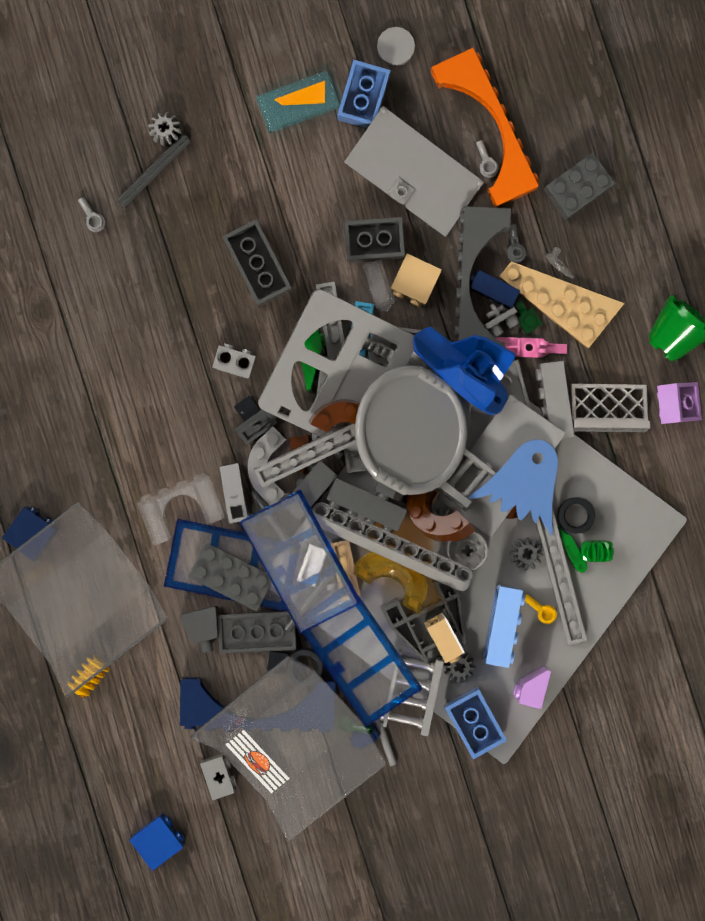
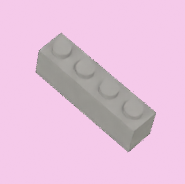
[535,361,574,440]

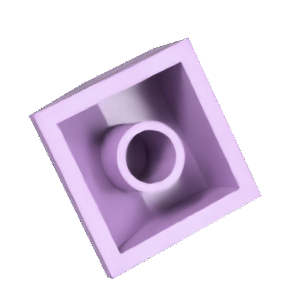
[657,382,702,424]
[513,666,551,709]

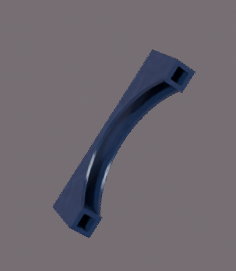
[180,677,335,732]

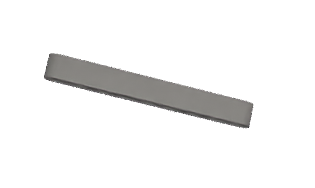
[311,502,473,591]

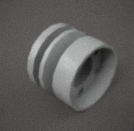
[447,531,488,571]

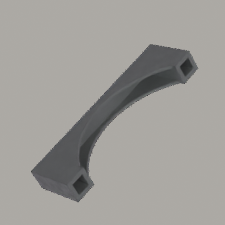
[454,206,511,347]

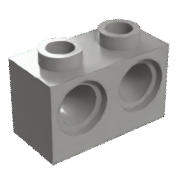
[212,343,257,379]

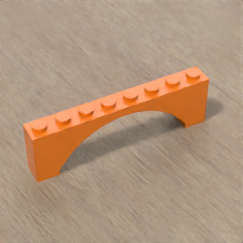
[431,48,540,208]

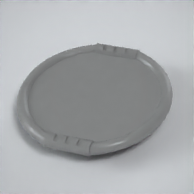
[355,366,467,495]

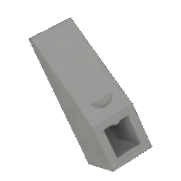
[220,463,250,524]

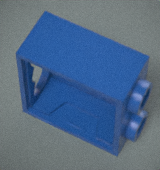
[129,813,185,871]

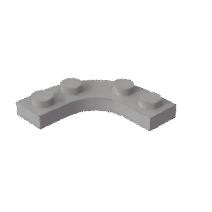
[248,426,286,507]

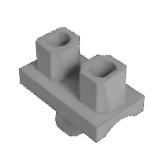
[484,304,519,338]

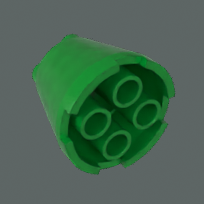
[648,293,705,362]

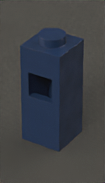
[469,270,520,310]

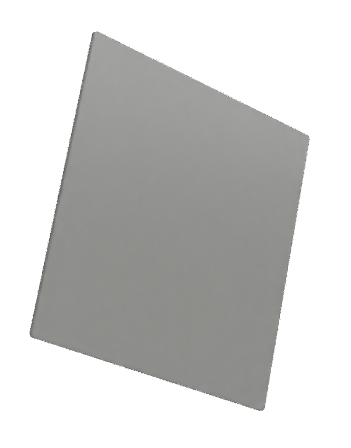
[266,365,687,764]

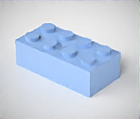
[483,584,525,668]

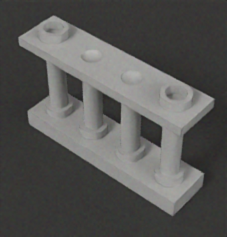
[436,448,496,512]
[380,648,444,736]

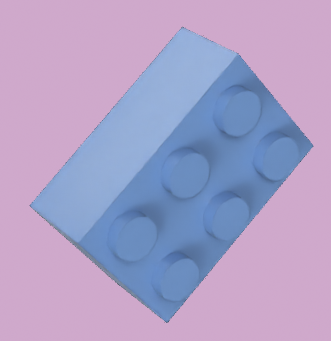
[337,60,391,129]
[444,687,507,759]

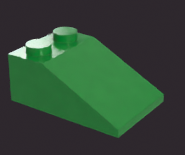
[301,329,326,392]

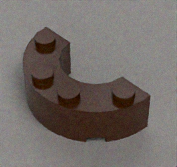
[309,399,360,433]
[406,490,475,542]

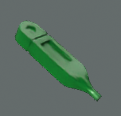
[557,525,587,573]

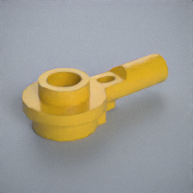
[525,594,557,624]

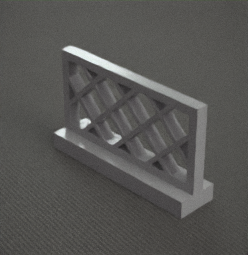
[570,384,650,432]

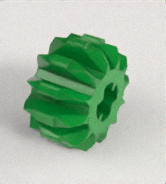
[581,540,614,562]

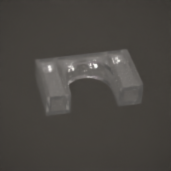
[137,473,226,546]

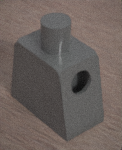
[179,605,218,653]

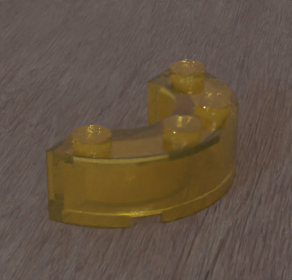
[353,552,428,614]

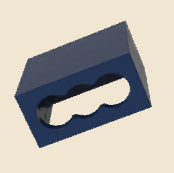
[2,506,59,560]

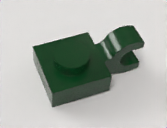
[513,300,543,335]

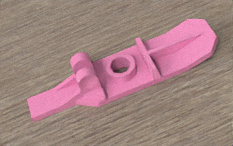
[496,337,567,358]

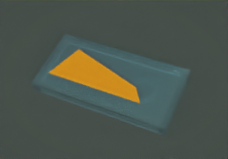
[255,70,340,134]

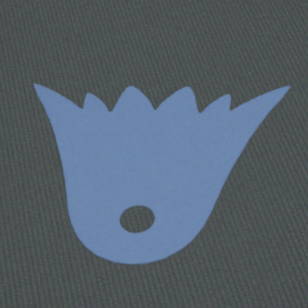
[468,440,558,535]

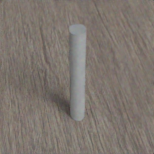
[371,709,397,766]

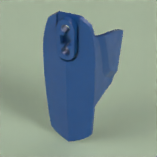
[413,327,516,415]

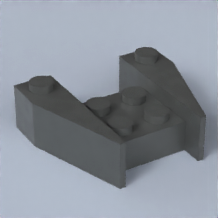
[380,579,466,663]

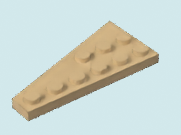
[499,262,625,348]

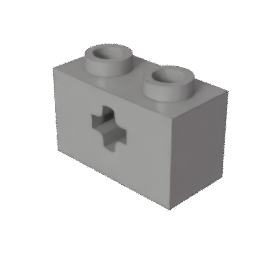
[200,753,238,800]

